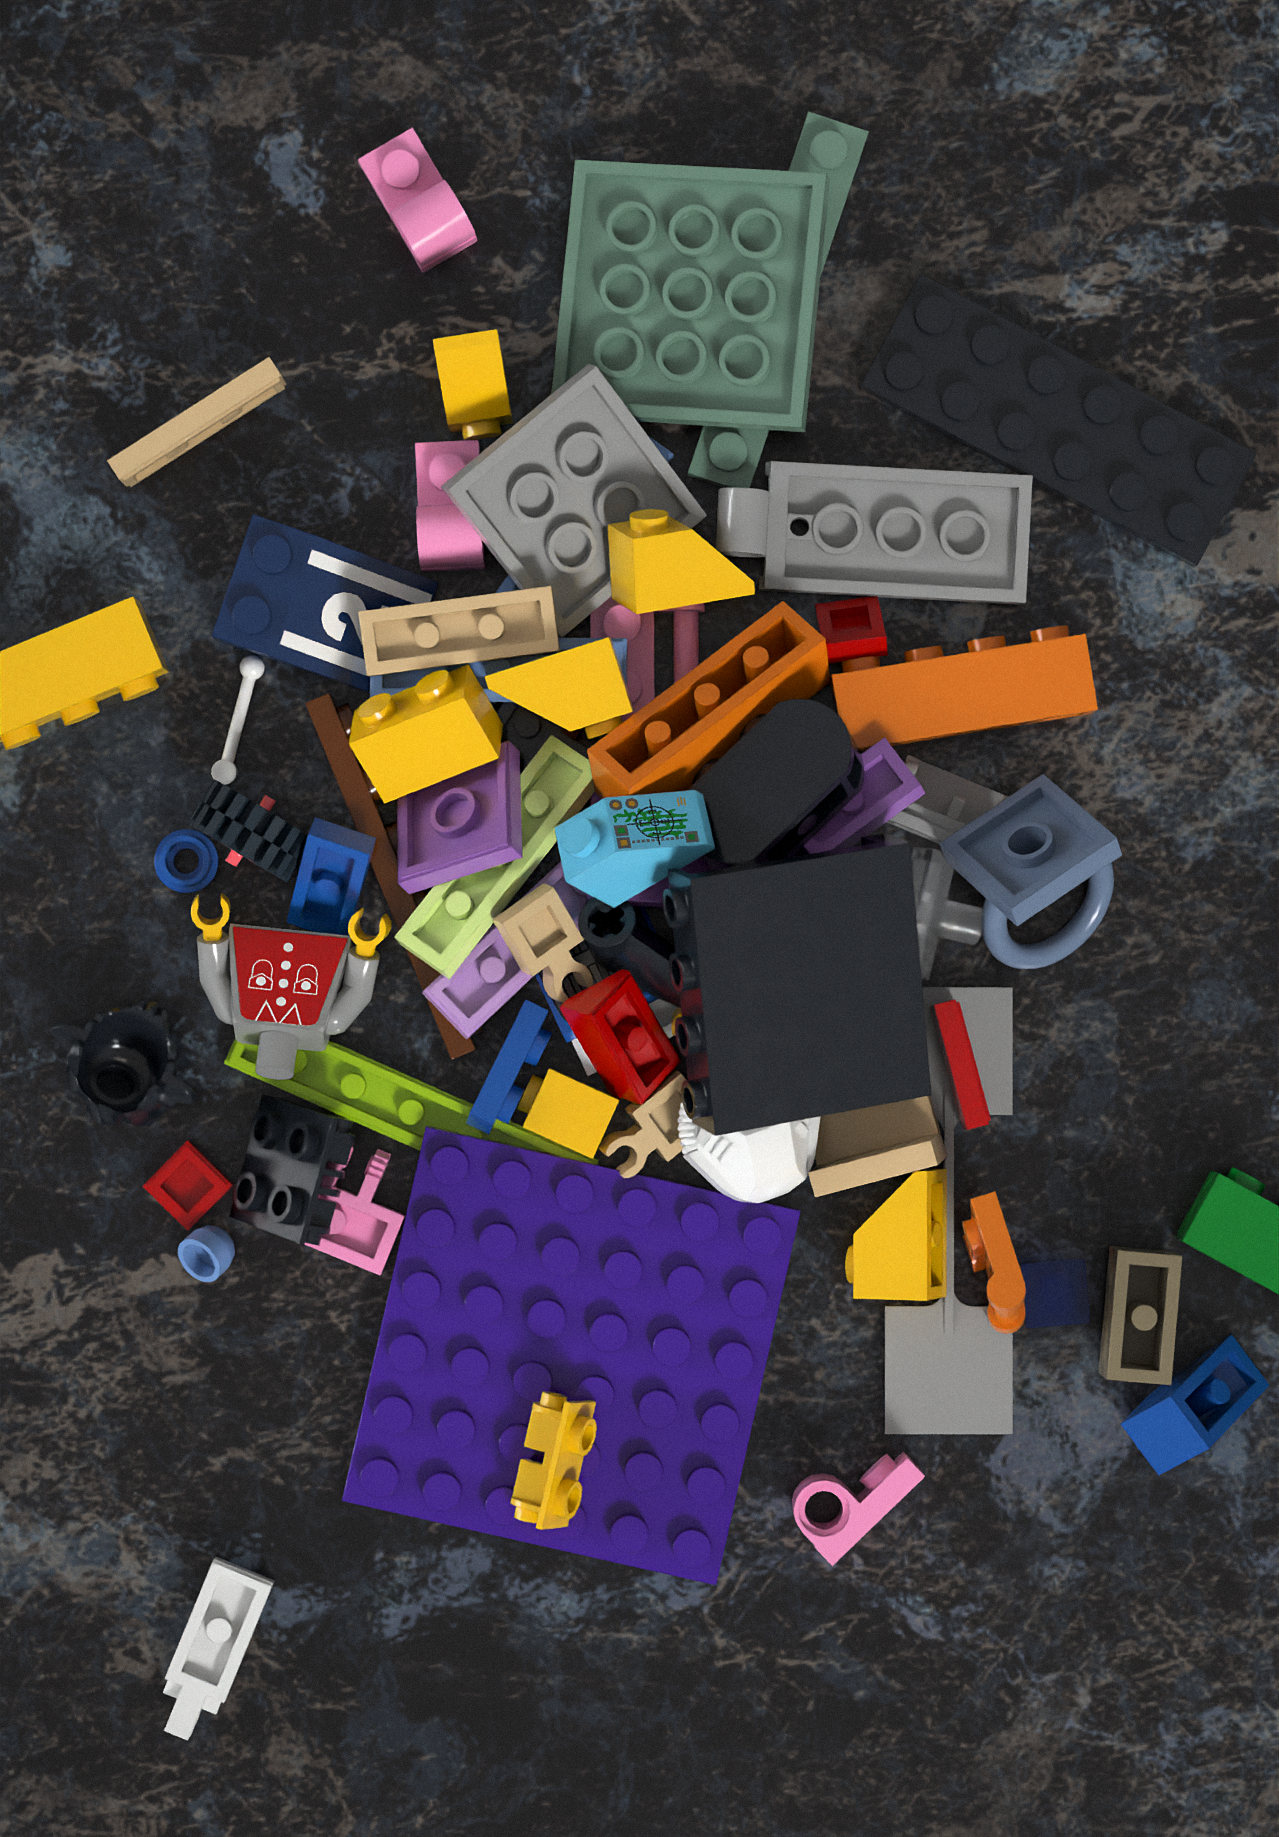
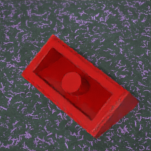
[559,969,681,1105]

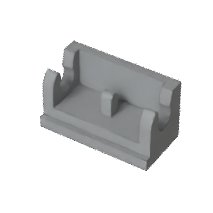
[886,755,1008,844]

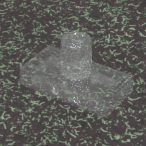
[911,847,983,980]

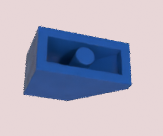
[1121,1334,1270,1475]

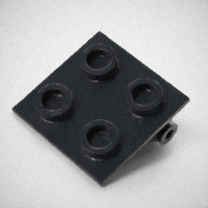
[229,1094,356,1246]

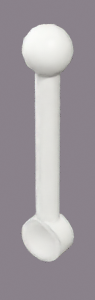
[211,655,265,785]

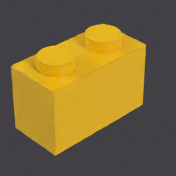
[348,664,503,803]

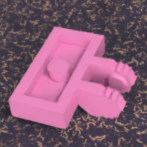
[305,1144,406,1275]

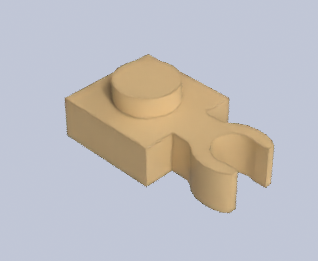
[492,883,593,1003]
[599,1069,686,1178]

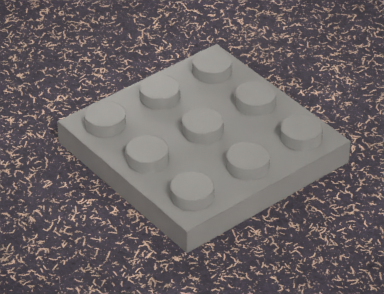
[441,364,707,638]

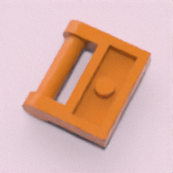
[962,1192,1026,1334]

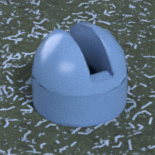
[178,1225,235,1282]

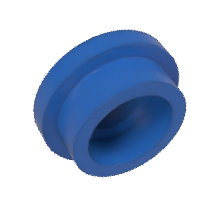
[154,829,219,893]

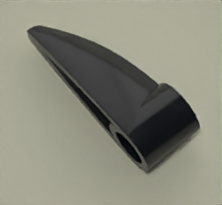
[578,897,681,1008]

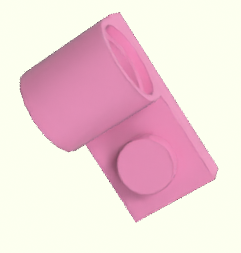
[358,127,477,273]
[415,440,486,572]
[792,1451,925,1566]

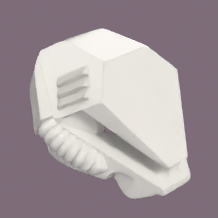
[677,1102,820,1203]

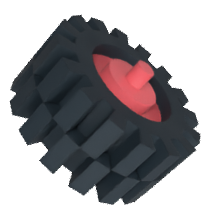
[188,779,308,882]

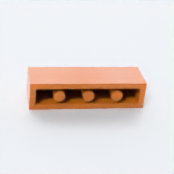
[587,601,830,799]
[830,625,1098,751]

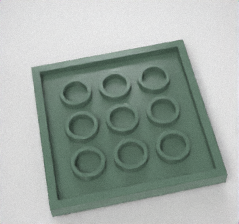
[551,160,830,432]

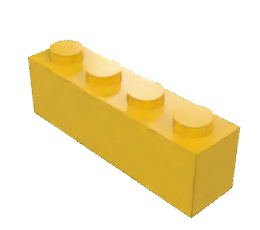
[0,597,169,750]

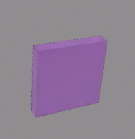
[397,740,523,894]

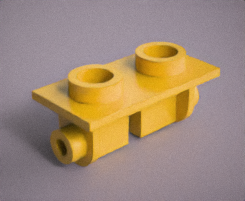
[510,1391,597,1530]

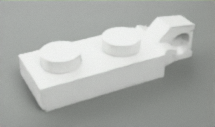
[163,1557,275,1740]

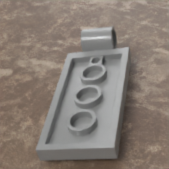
[715,461,1033,605]

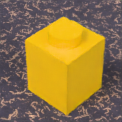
[517,1067,620,1159]

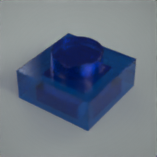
[1019,1258,1091,1328]

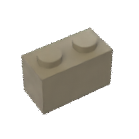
[1098,1246,1182,1385]

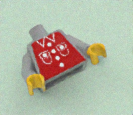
[191,893,391,1080]

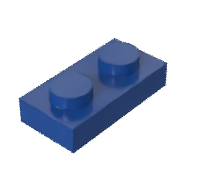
[286,817,376,936]
[466,999,552,1135]

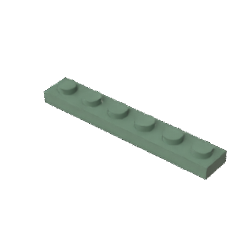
[688,111,869,488]

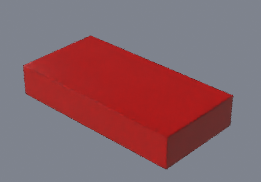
[930,999,991,1130]

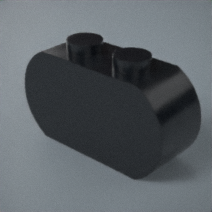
[687,699,864,871]

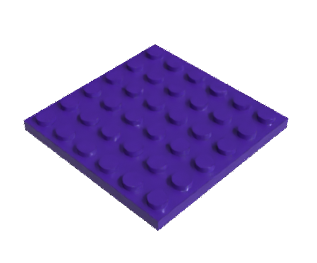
[342,1125,800,1585]

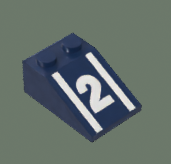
[212,514,440,693]

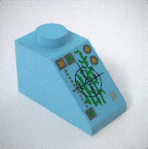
[554,790,715,908]

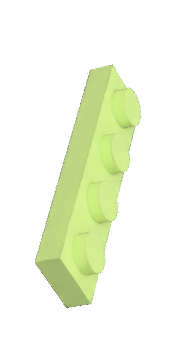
[394,735,595,980]

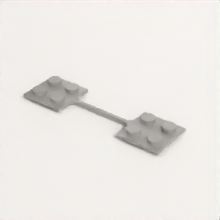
[885,987,1013,1434]

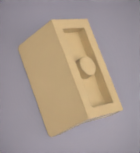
[808,1096,947,1197]

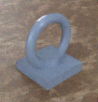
[939,774,1122,969]

